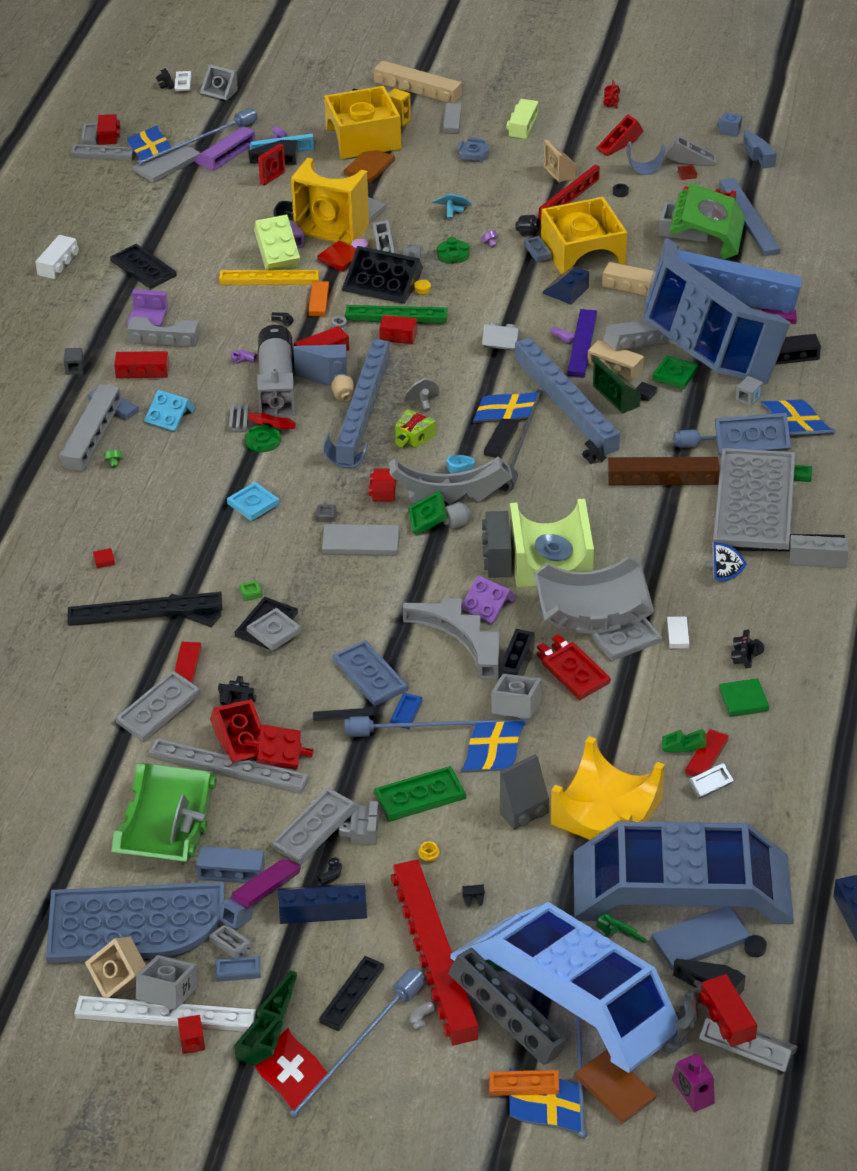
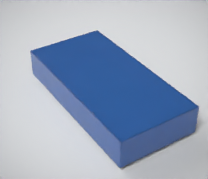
[390,693,422,729]

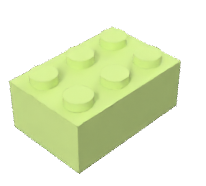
[254,215,300,270]

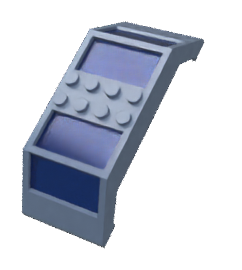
[644,238,790,384]
[574,821,794,924]

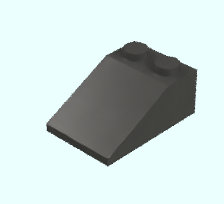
[500,754,549,830]

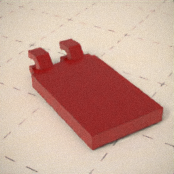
[536,634,611,701]

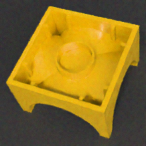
[551,736,665,854]

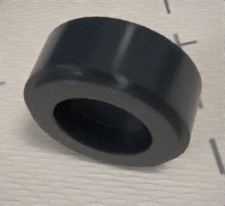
[613,183,629,197]
[744,935,767,957]

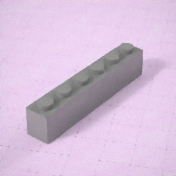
[59,384,122,471]

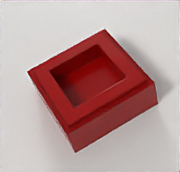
[93,548,115,568]

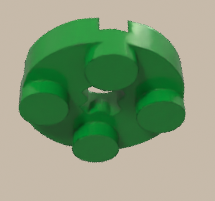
[437,237,470,264]

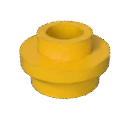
[418,841,440,861]

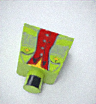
[395,409,436,448]

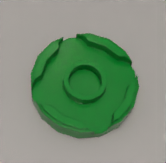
[245,425,281,452]

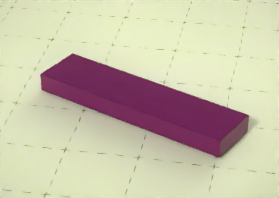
[231,858,301,908]

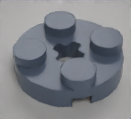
[458,138,489,162]

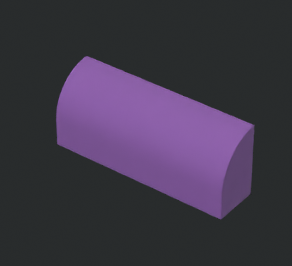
[195,127,255,171]

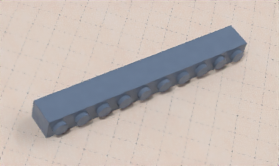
[515,337,620,455]
[336,339,390,464]

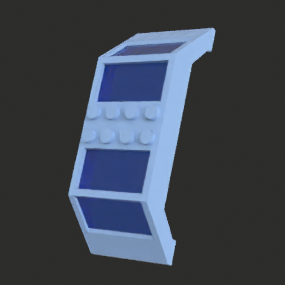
[450,902,678,1073]

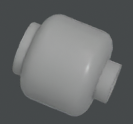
[443,502,471,529]

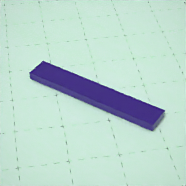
[567,309,597,377]

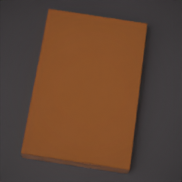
[344,150,395,183]
[574,1050,657,1124]

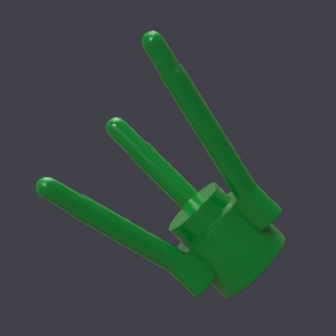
[596,913,646,942]

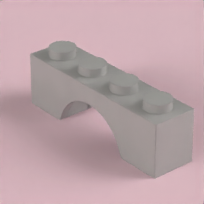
[127,317,200,347]

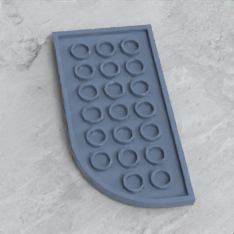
[46,882,225,963]

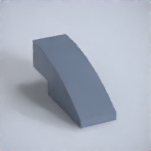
[743,130,776,169]

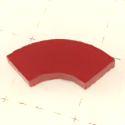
[248,413,296,429]

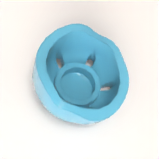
[446,455,475,473]

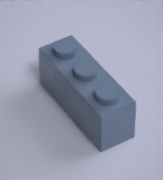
[196,846,265,883]

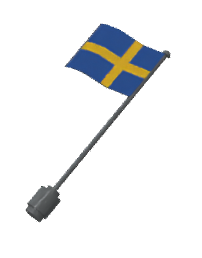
[473,389,543,493]

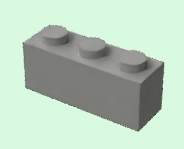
[789,535,848,568]

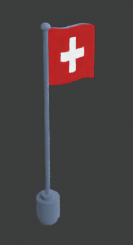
[254,968,425,1118]

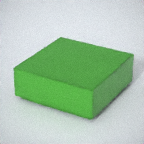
[239,580,263,601]

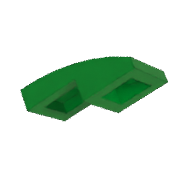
[662,729,706,753]

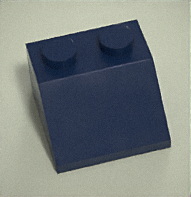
[543,266,589,304]

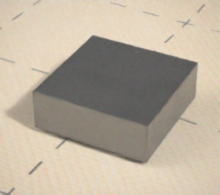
[316,505,336,522]

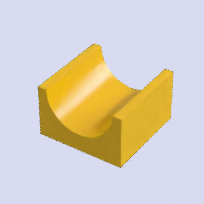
[324,86,401,159]
[291,157,369,246]
[541,197,627,274]

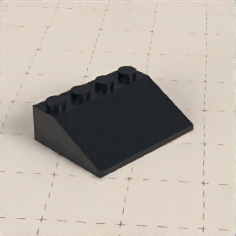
[342,246,423,304]

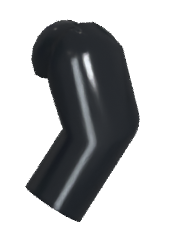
[271,312,294,326]

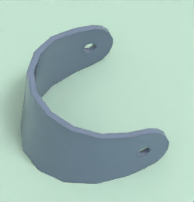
[626,141,665,175]
[323,432,368,468]

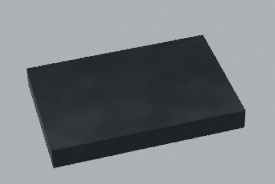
[234,596,298,649]

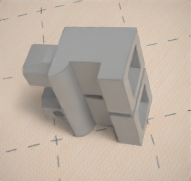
[339,801,379,845]

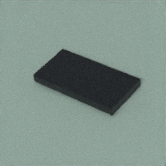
[110,244,177,290]

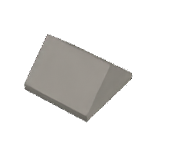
[200,64,238,101]

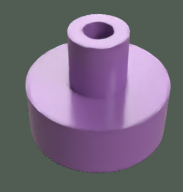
[271,126,287,139]
[481,230,498,247]

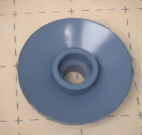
[535,534,572,561]

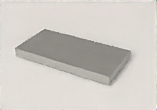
[133,141,200,183]
[322,524,399,555]
[115,671,201,742]
[271,788,358,864]

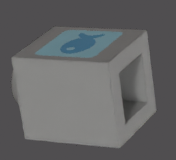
[736,376,763,407]

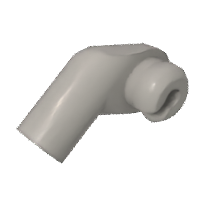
[409,1001,435,1030]

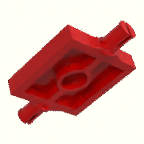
[244,724,314,769]

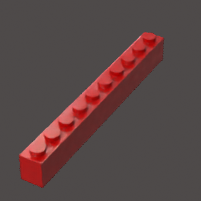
[391,859,478,1046]

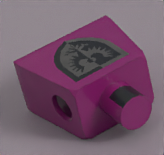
[672,1054,715,1112]

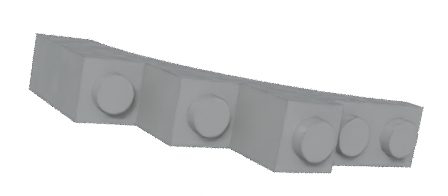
[389,457,512,505]
[403,598,499,679]

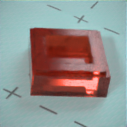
[677,165,697,180]

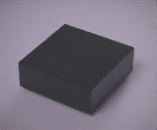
[636,382,657,401]

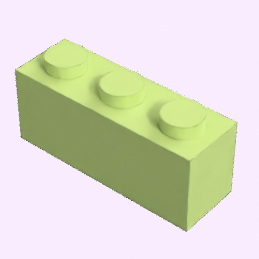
[506,99,538,139]

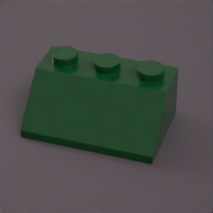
[593,357,641,414]

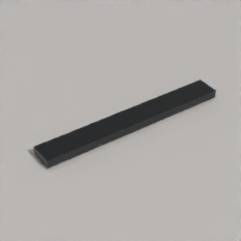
[68,591,223,626]

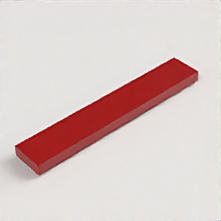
[539,164,600,222]

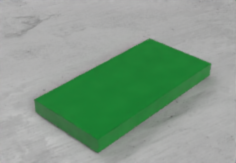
[374,766,466,822]

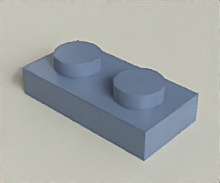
[524,236,552,262]

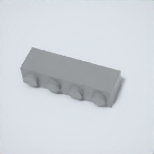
[603,320,671,350]

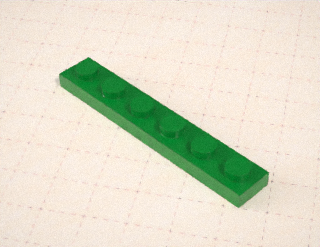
[345,305,448,324]

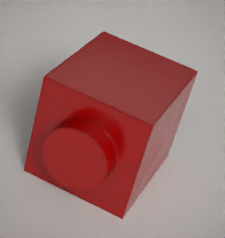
[177,1015,205,1054]

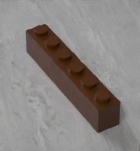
[608,457,720,486]

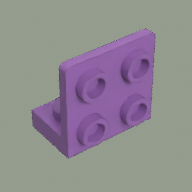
[127,289,168,327]
[462,575,516,624]

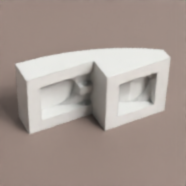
[175,71,192,91]

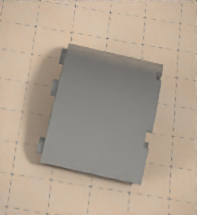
[534,556,654,633]

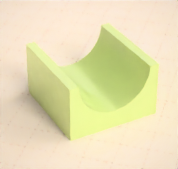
[510,499,594,587]

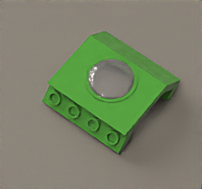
[670,183,745,260]

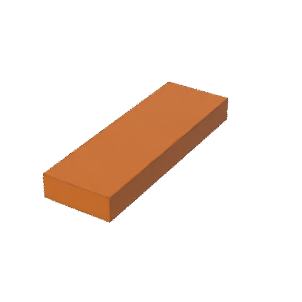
[309,281,329,316]
[489,1070,559,1096]

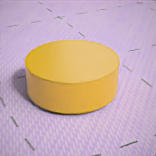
[414,280,431,294]

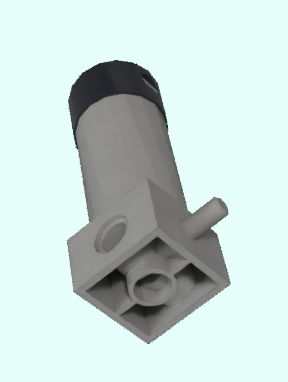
[257,325,295,417]

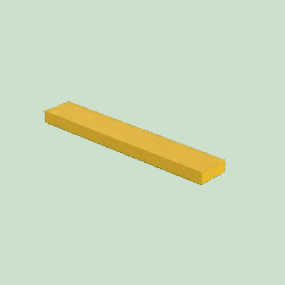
[219,270,320,285]

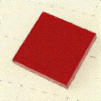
[258,143,285,186]
[317,240,356,272]

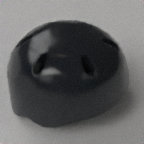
[273,201,293,221]

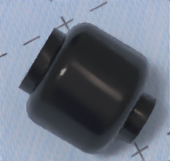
[515,214,541,236]

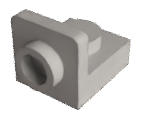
[403,244,423,259]

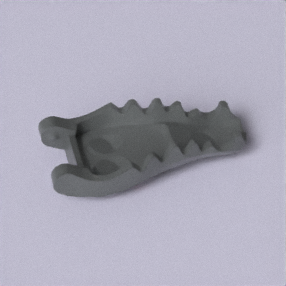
[663,980,702,1053]

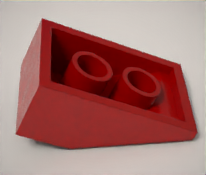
[210,699,261,763]

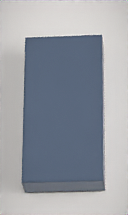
[215,956,261,982]

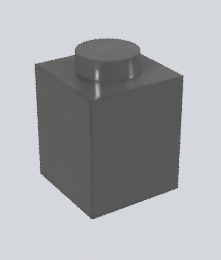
[64,348,84,375]

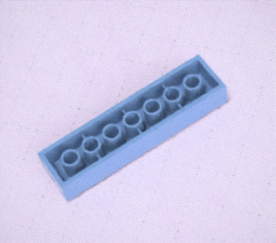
[665,250,802,313]

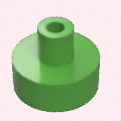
[104,450,123,467]

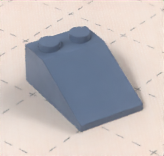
[293,344,347,386]

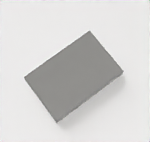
[592,618,662,661]

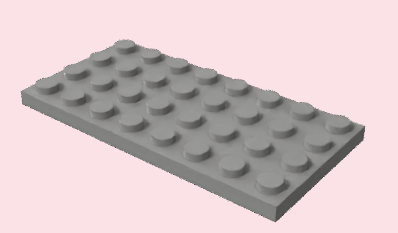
[713,448,795,550]

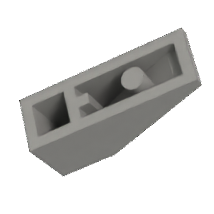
[666,134,717,166]
[372,220,395,253]

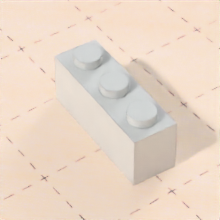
[35,235,79,279]

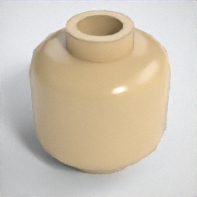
[331,375,355,401]

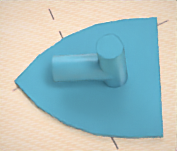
[432,193,472,219]

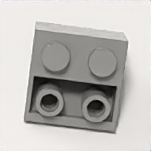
[482,322,522,351]

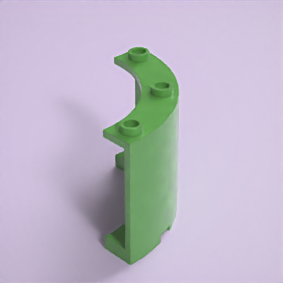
[111,763,217,862]

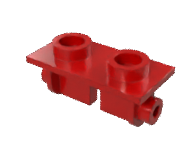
[603,80,620,109]

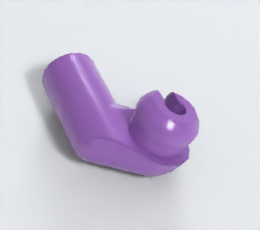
[550,326,575,343]
[231,350,257,363]

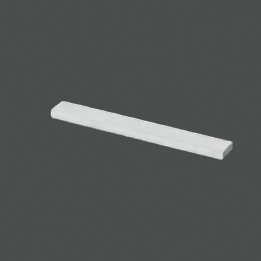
[74,996,257,1032]

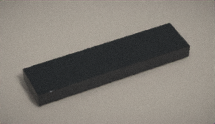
[319,956,384,1031]

